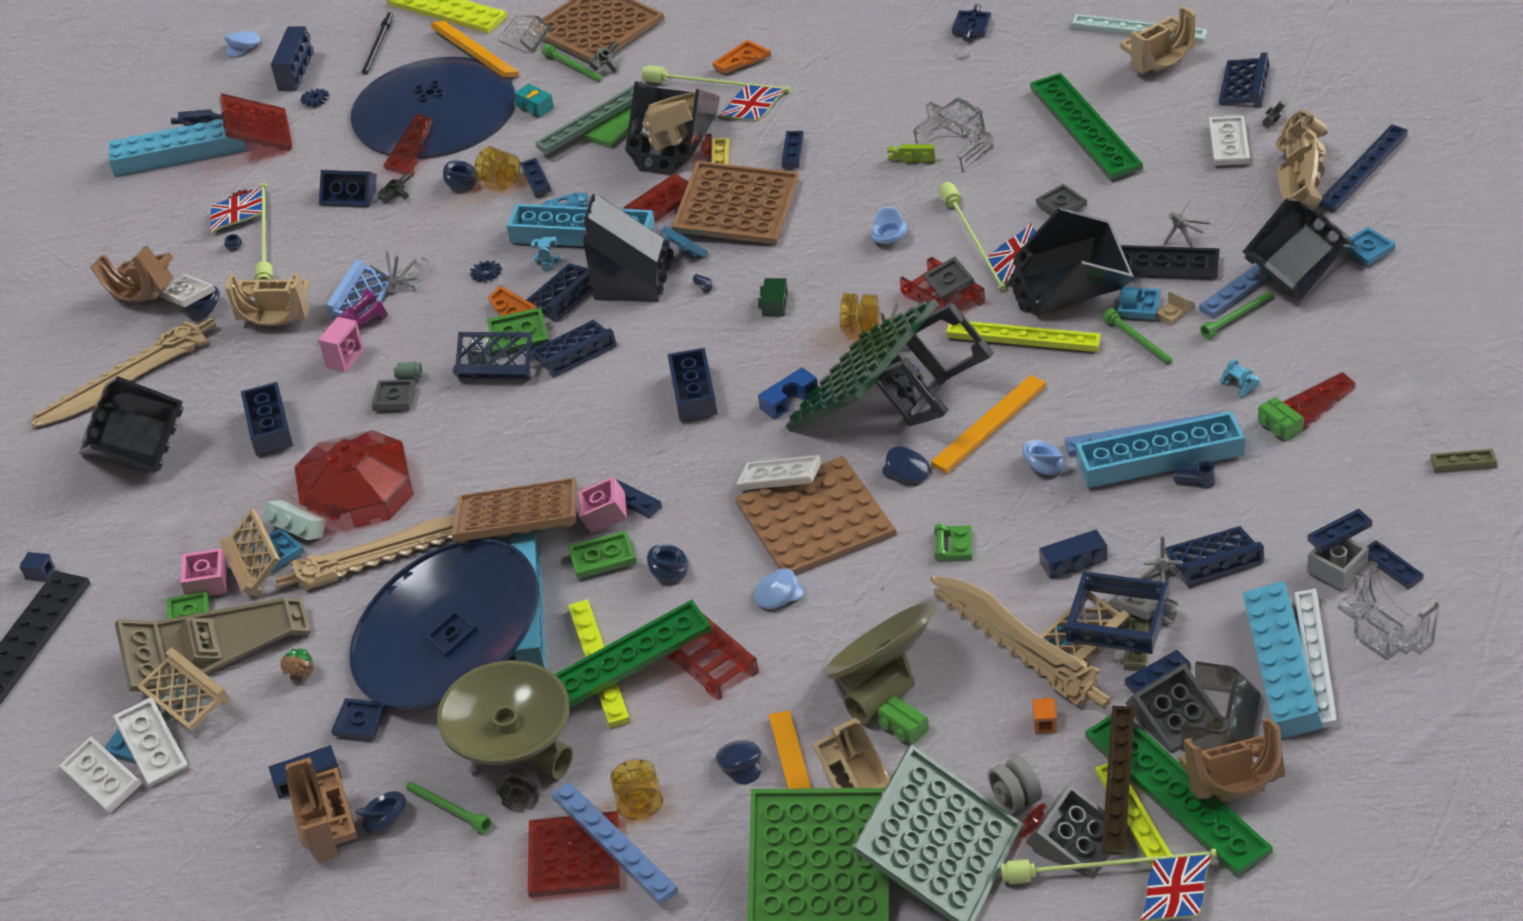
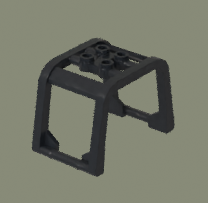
[875,302,994,426]

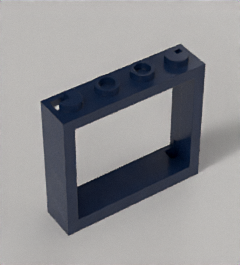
[1065,571,1169,654]

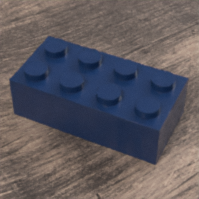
[271,26,314,91]
[667,347,718,421]
[240,382,293,456]

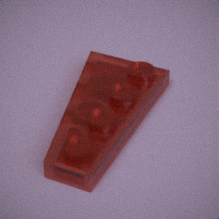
[383,113,433,177]
[1283,372,1355,431]

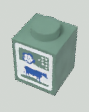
[467,337,493,364]

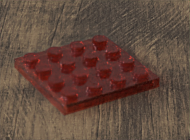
[219,93,292,151]
[528,811,620,898]

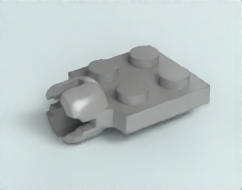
[1110,595,1179,624]

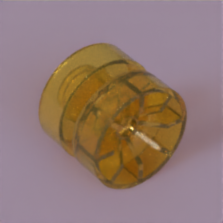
[474,146,520,190]
[840,293,880,333]
[610,759,663,820]

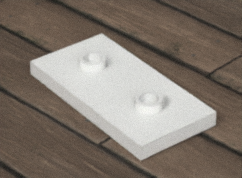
[1208,116,1250,166]
[158,274,216,307]
[736,455,822,491]
[112,697,189,788]
[59,736,142,814]

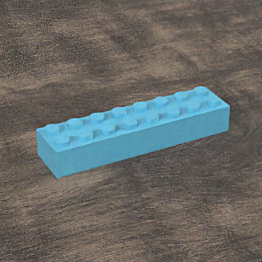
[108,115,247,177]
[507,204,655,246]
[1076,411,1245,488]
[507,530,546,668]
[1242,581,1323,739]

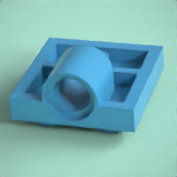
[1117,287,1161,320]
[252,528,304,573]

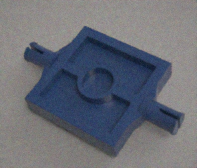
[952,4,992,42]
[171,109,228,126]

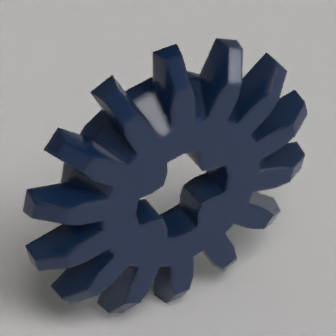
[300,88,330,107]
[470,260,502,282]

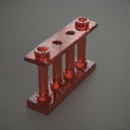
[900,257,985,312]
[667,615,759,700]

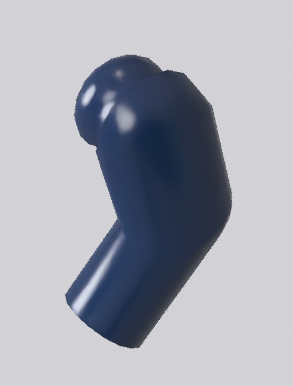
[693,274,713,293]

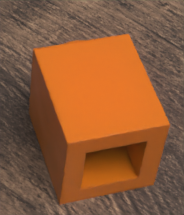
[1032,698,1057,734]

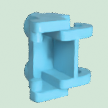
[531,237,561,271]
[1220,359,1260,398]

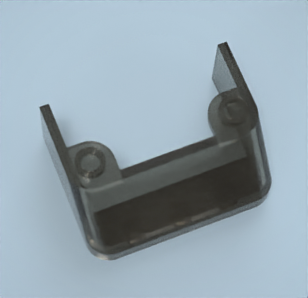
[1181,661,1261,752]

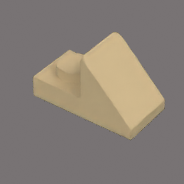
[1156,291,1195,326]

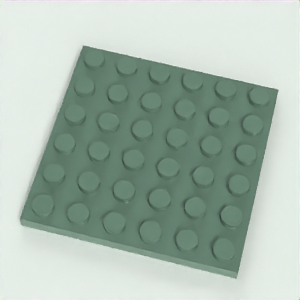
[852,744,1023,921]

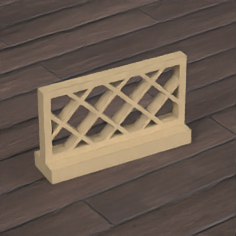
[219,509,280,597]
[1040,591,1130,666]
[137,647,231,731]

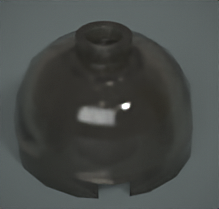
[496,767,542,813]

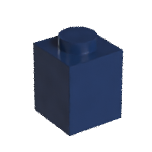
[20,552,55,582]

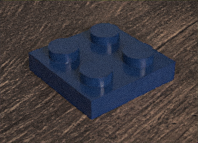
[331,698,387,740]

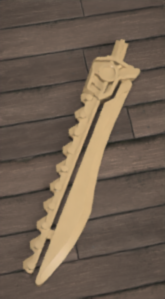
[31,317,216,430]
[275,515,455,591]
[930,576,1111,709]

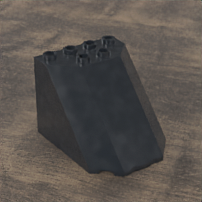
[625,81,720,174]
[583,194,674,302]
[1242,198,1358,301]
[1009,207,1134,313]
[79,376,184,474]

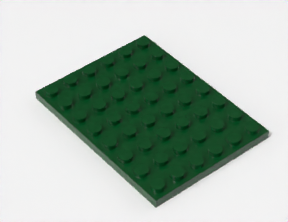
[786,299,939,432]

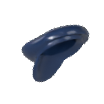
[443,160,478,191]
[186,286,220,320]
[882,446,930,484]
[647,544,688,583]
[716,740,761,784]
[355,791,406,833]

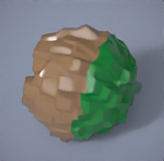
[280,648,314,681]

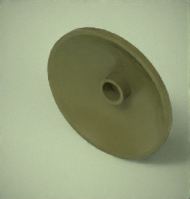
[824,601,937,725]
[437,660,573,779]

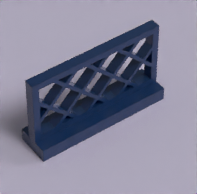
[1219,52,1270,108]
[526,263,592,321]
[531,319,617,377]
[453,332,533,379]
[1165,526,1264,585]

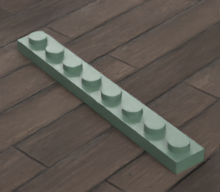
[535,81,646,155]

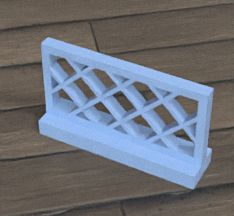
[326,259,389,324]

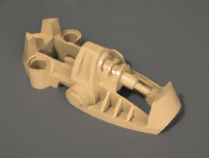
[1275,109,1328,208]

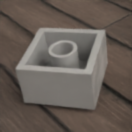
[1307,539,1369,590]

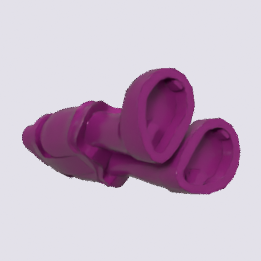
[323,289,388,332]

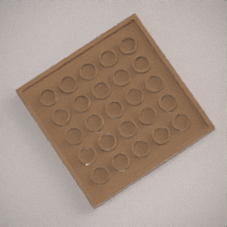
[528,0,664,62]
[671,161,799,245]
[735,456,896,575]
[452,477,577,543]

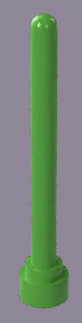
[542,44,602,81]
[1200,291,1273,339]
[1102,308,1172,364]
[406,782,492,834]

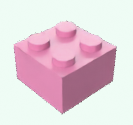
[318,317,364,372]
[578,476,627,533]
[180,548,228,596]

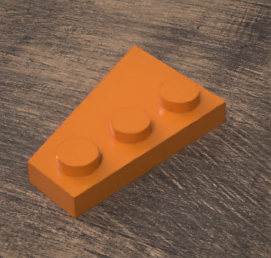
[712,40,771,74]
[488,285,537,316]

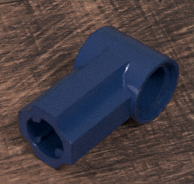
[1173,461,1215,488]

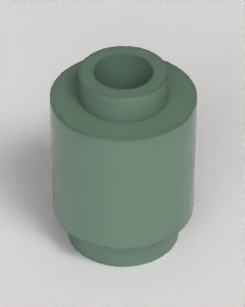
[394,362,422,380]

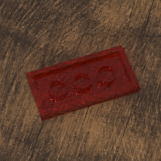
[623,173,689,222]

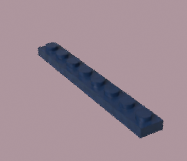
[1319,124,1408,212]

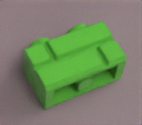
[1258,397,1304,441]
[878,696,929,745]

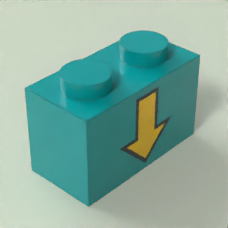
[514,83,554,118]

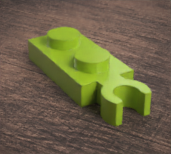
[887,144,936,163]

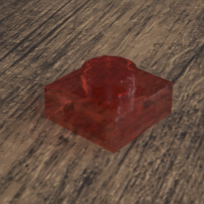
[701,134,712,158]

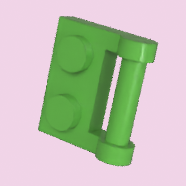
[934,524,972,562]

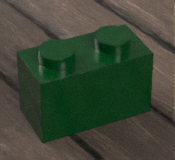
[758,278,788,317]

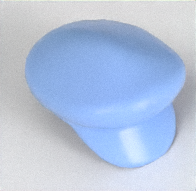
[224,31,261,57]
[871,207,907,244]
[1022,440,1065,475]
[754,568,804,609]

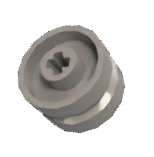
[988,756,1042,814]

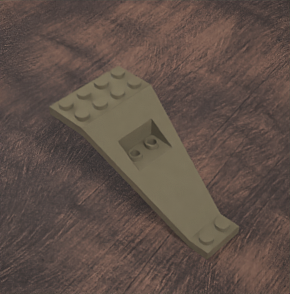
[115,597,311,692]

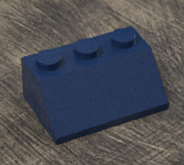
[319,170,377,206]

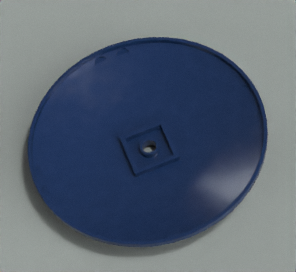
[351,57,515,159]
[349,539,539,710]

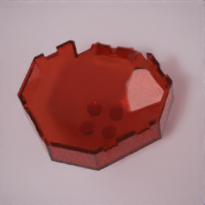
[294,430,414,527]

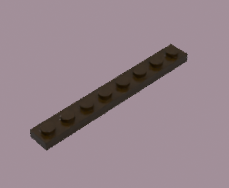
[1102,706,1135,855]

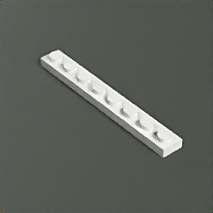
[1295,588,1338,728]

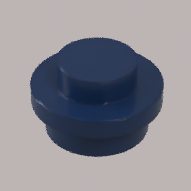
[224,234,242,250]

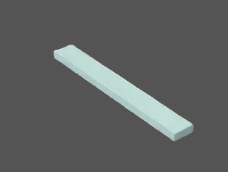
[1072,14,1207,44]

